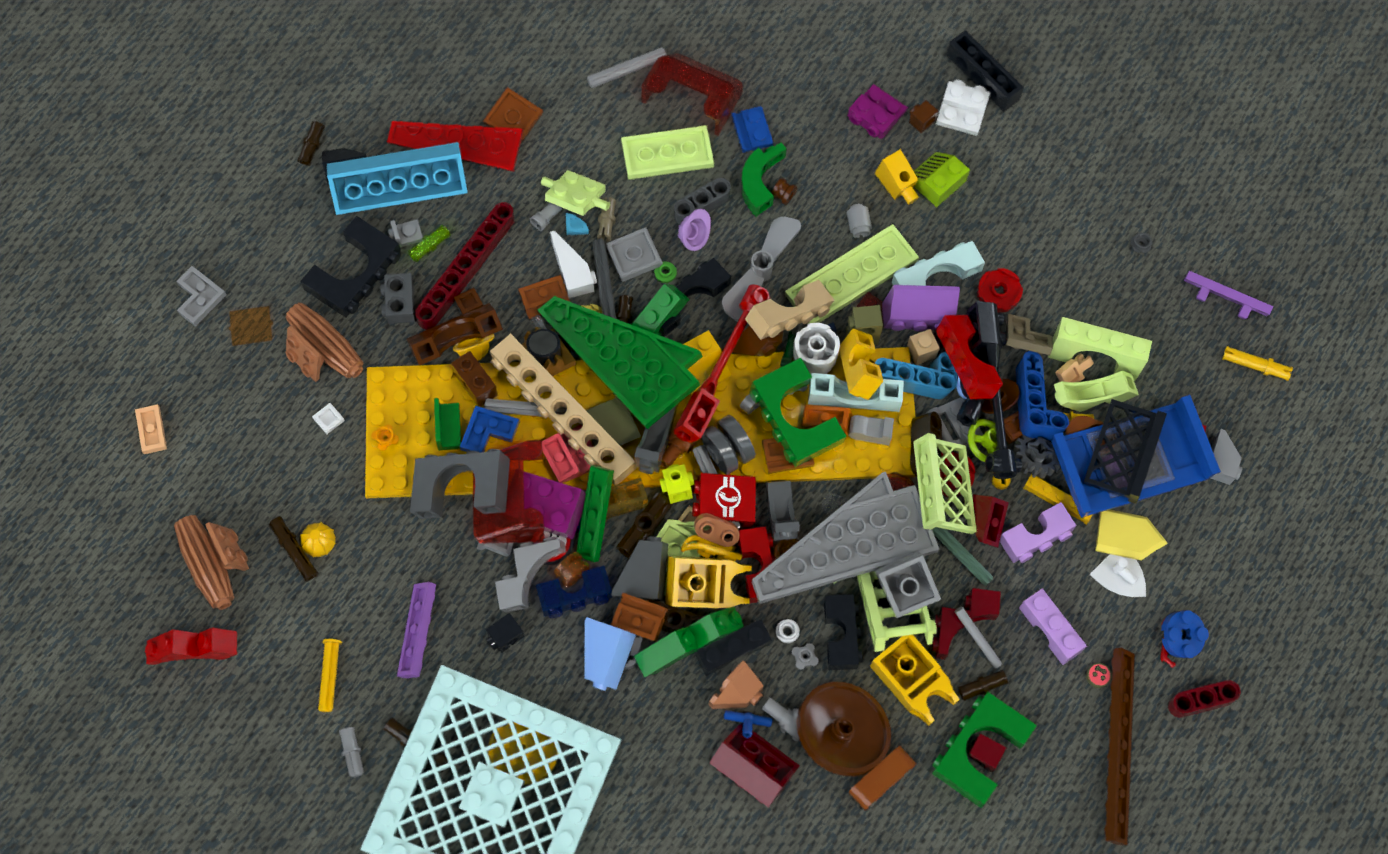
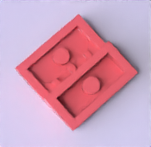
[539,424,593,483]

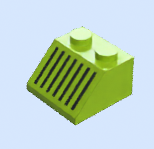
[914,152,970,207]

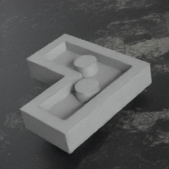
[176,266,226,327]

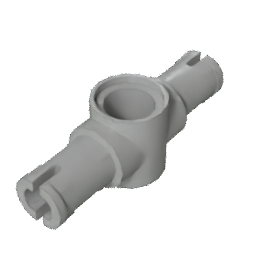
[762,698,800,741]

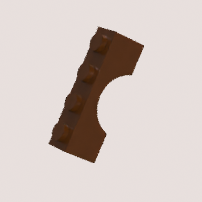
[407,303,503,366]

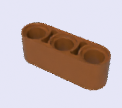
[849,746,916,811]

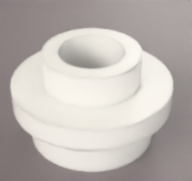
[776,619,800,643]

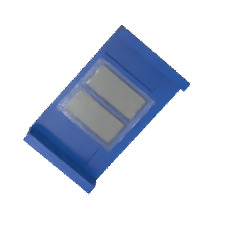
[1051,395,1221,518]

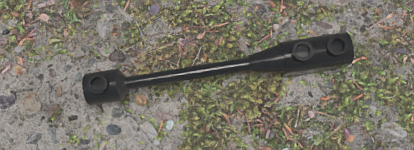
[967,301,1022,479]

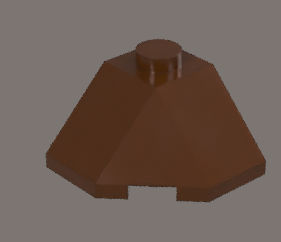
[732,326,783,357]

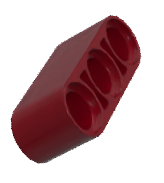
[1168,680,1241,718]

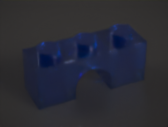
[536,566,613,618]

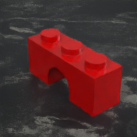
[738,526,776,604]

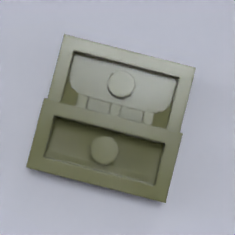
[586,397,641,446]

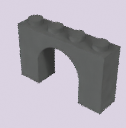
[410,449,510,519]

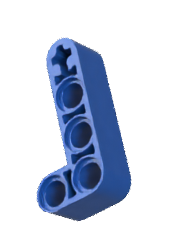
[1016,351,1069,441]

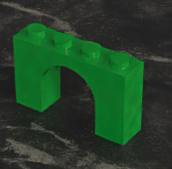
[749,358,847,467]
[932,692,1037,808]

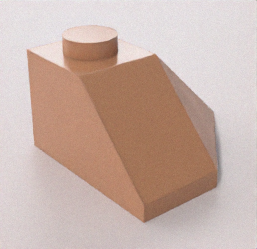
[709,661,763,709]

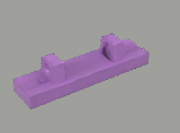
[1184,271,1273,320]

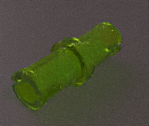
[408,225,451,262]

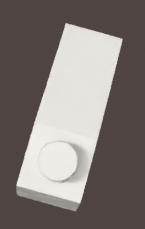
[550,231,597,298]

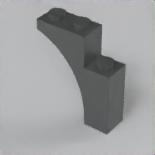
[634,404,678,474]

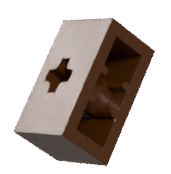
[451,351,498,407]

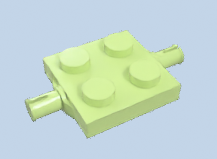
[541,170,610,216]

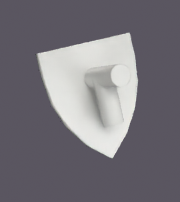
[1090,554,1146,597]

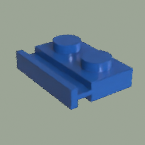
[732,106,773,153]

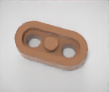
[694,513,740,547]

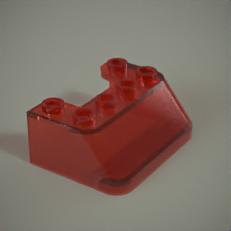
[642,53,743,136]

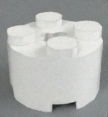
[793,323,840,374]

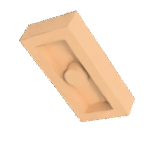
[135,404,167,455]

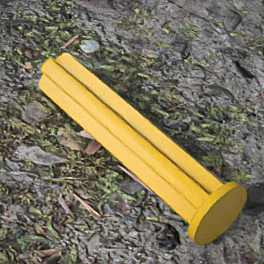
[318,639,342,713]

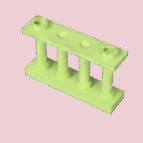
[857,571,937,652]

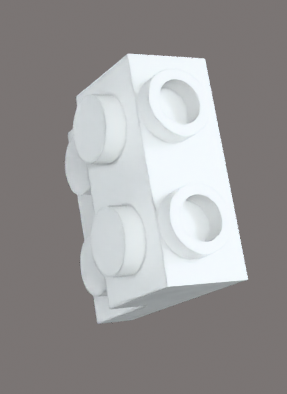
[936,80,990,136]

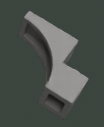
[495,537,566,613]

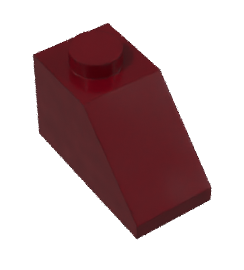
[972,494,1009,548]

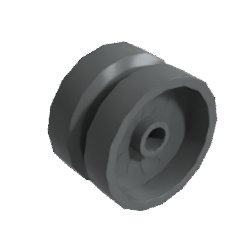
[701,414,756,475]

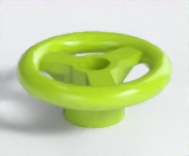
[967,419,997,462]

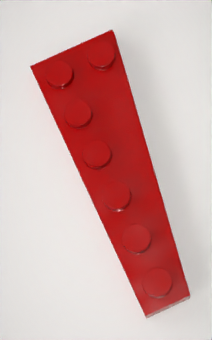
[387,121,524,172]

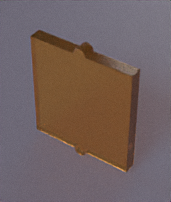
[229,306,273,346]

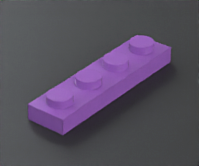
[397,582,436,678]

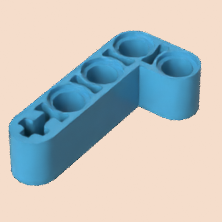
[874,352,957,399]

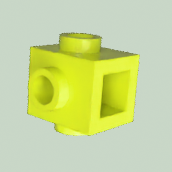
[659,464,694,504]

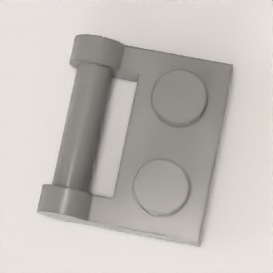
[926,397,983,451]

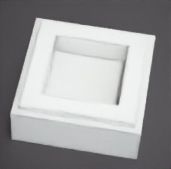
[312,403,345,434]

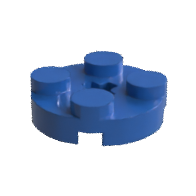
[1161,610,1209,658]

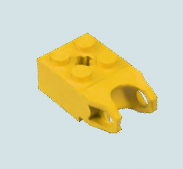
[665,556,752,608]
[870,635,959,726]

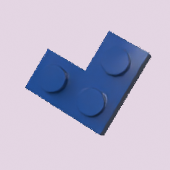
[460,406,520,452]

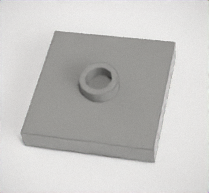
[606,227,663,282]

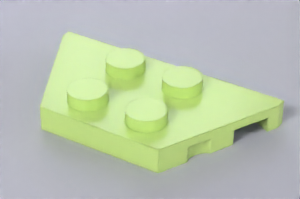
[657,519,711,596]

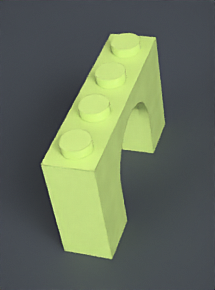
[1048,317,1152,381]

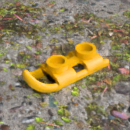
[681,535,742,561]

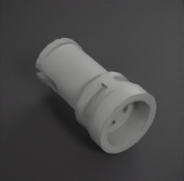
[530,203,562,231]

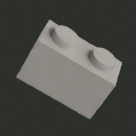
[875,552,941,618]

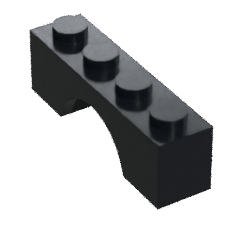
[659,258,731,337]

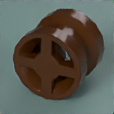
[771,177,798,205]

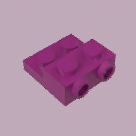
[848,84,908,140]

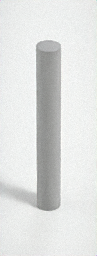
[955,607,1002,669]

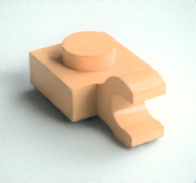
[1055,354,1093,382]

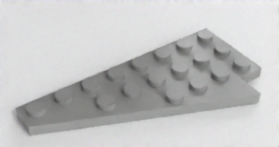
[752,472,939,604]

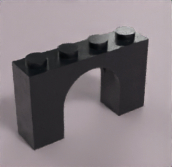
[301,216,401,318]

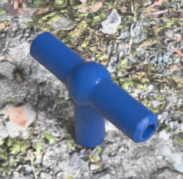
[724,710,772,738]

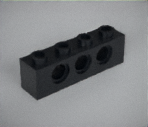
[946,30,1024,112]

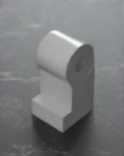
[848,415,894,446]

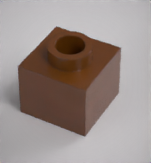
[909,100,938,133]

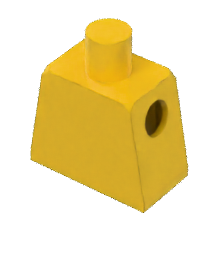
[874,149,919,205]

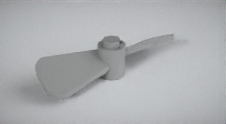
[722,217,801,322]

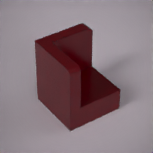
[969,733,1006,773]

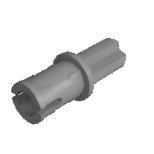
[339,727,364,777]

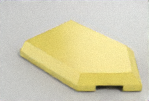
[1095,509,1167,561]

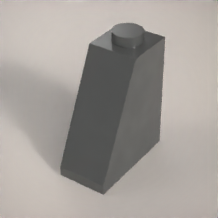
[612,537,669,601]

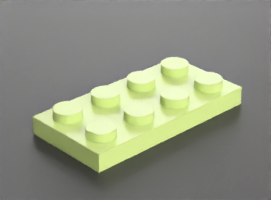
[621,125,714,180]

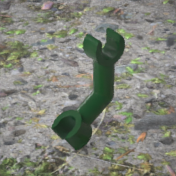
[780,331,796,368]

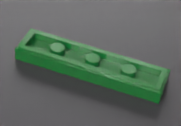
[576,465,614,562]

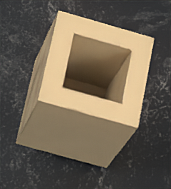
[907,329,940,365]

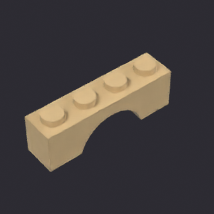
[745,280,834,340]

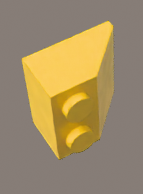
[684,330,732,396]

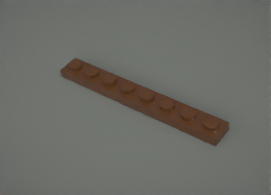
[1104,648,1135,845]

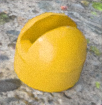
[992,475,1011,490]

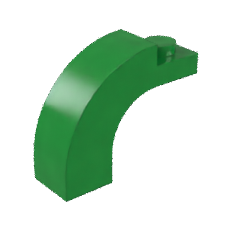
[741,142,787,217]

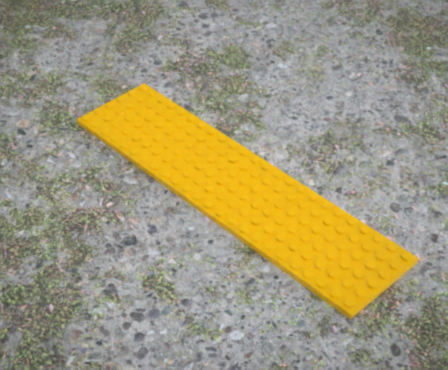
[365,347,916,498]

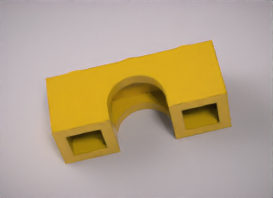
[839,328,883,400]

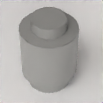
[847,204,872,238]

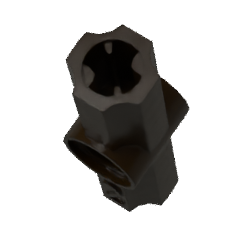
[616,493,673,558]

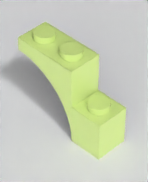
[1054,371,1139,412]

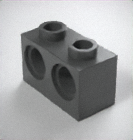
[381,273,415,324]

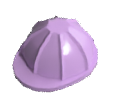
[678,209,711,251]

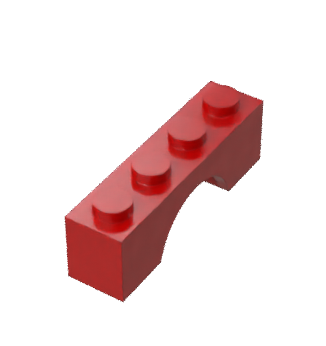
[936,315,1003,399]

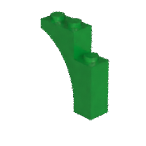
[634,607,744,677]

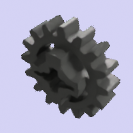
[1013,434,1060,479]

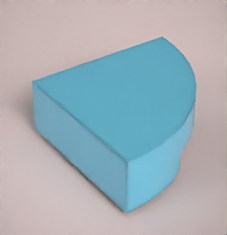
[566,213,589,235]

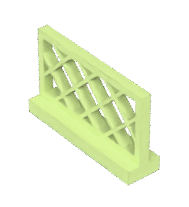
[913,433,977,534]

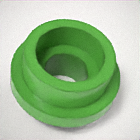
[654,262,677,283]

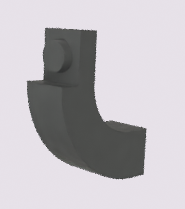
[765,480,800,541]

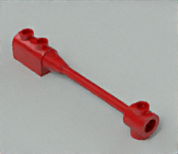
[673,284,770,443]

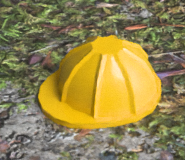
[453,334,495,361]
[300,522,336,558]

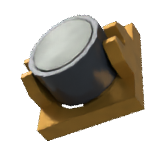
[521,327,576,381]

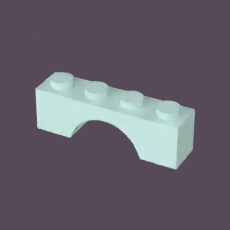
[892,241,985,286]
[808,373,904,412]

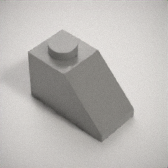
[1211,429,1242,485]

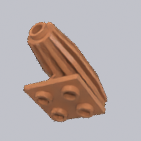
[285,303,363,382]
[174,515,249,610]

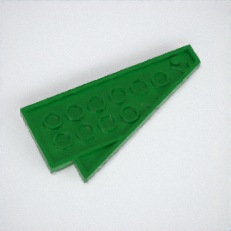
[537,296,703,429]

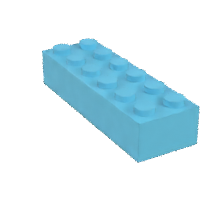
[327,142,468,215]

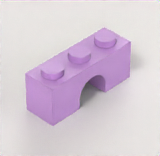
[1000,502,1076,563]
[1019,589,1087,665]

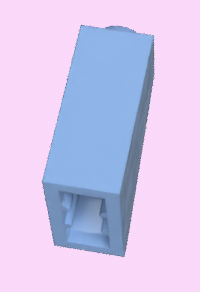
[585,617,636,691]

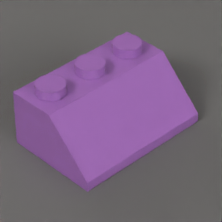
[882,285,960,331]

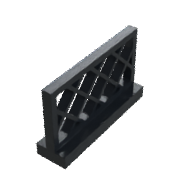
[1083,399,1167,504]

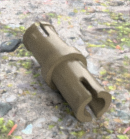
[597,197,616,242]

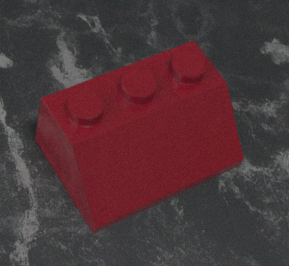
[710,723,800,808]

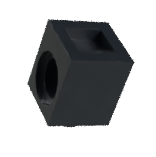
[486,613,525,653]

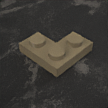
[1006,314,1053,355]

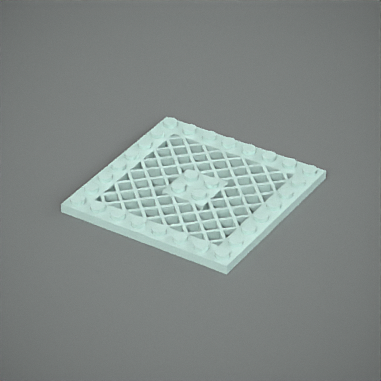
[360,665,621,854]

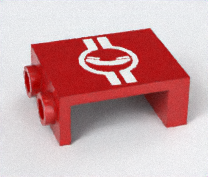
[692,473,756,527]

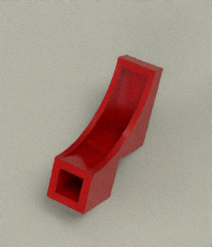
[145,628,237,665]

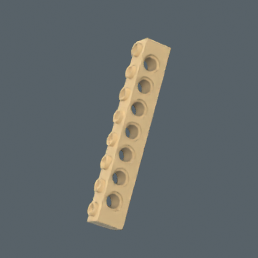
[490,333,636,487]

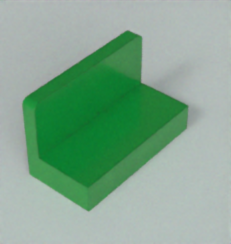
[434,398,461,451]

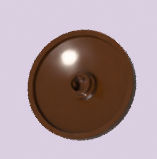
[796,682,891,776]

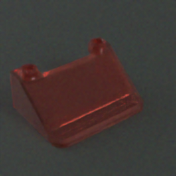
[473,440,545,544]

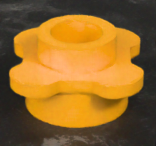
[371,424,399,451]

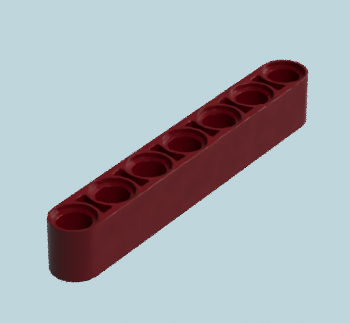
[416,202,514,330]

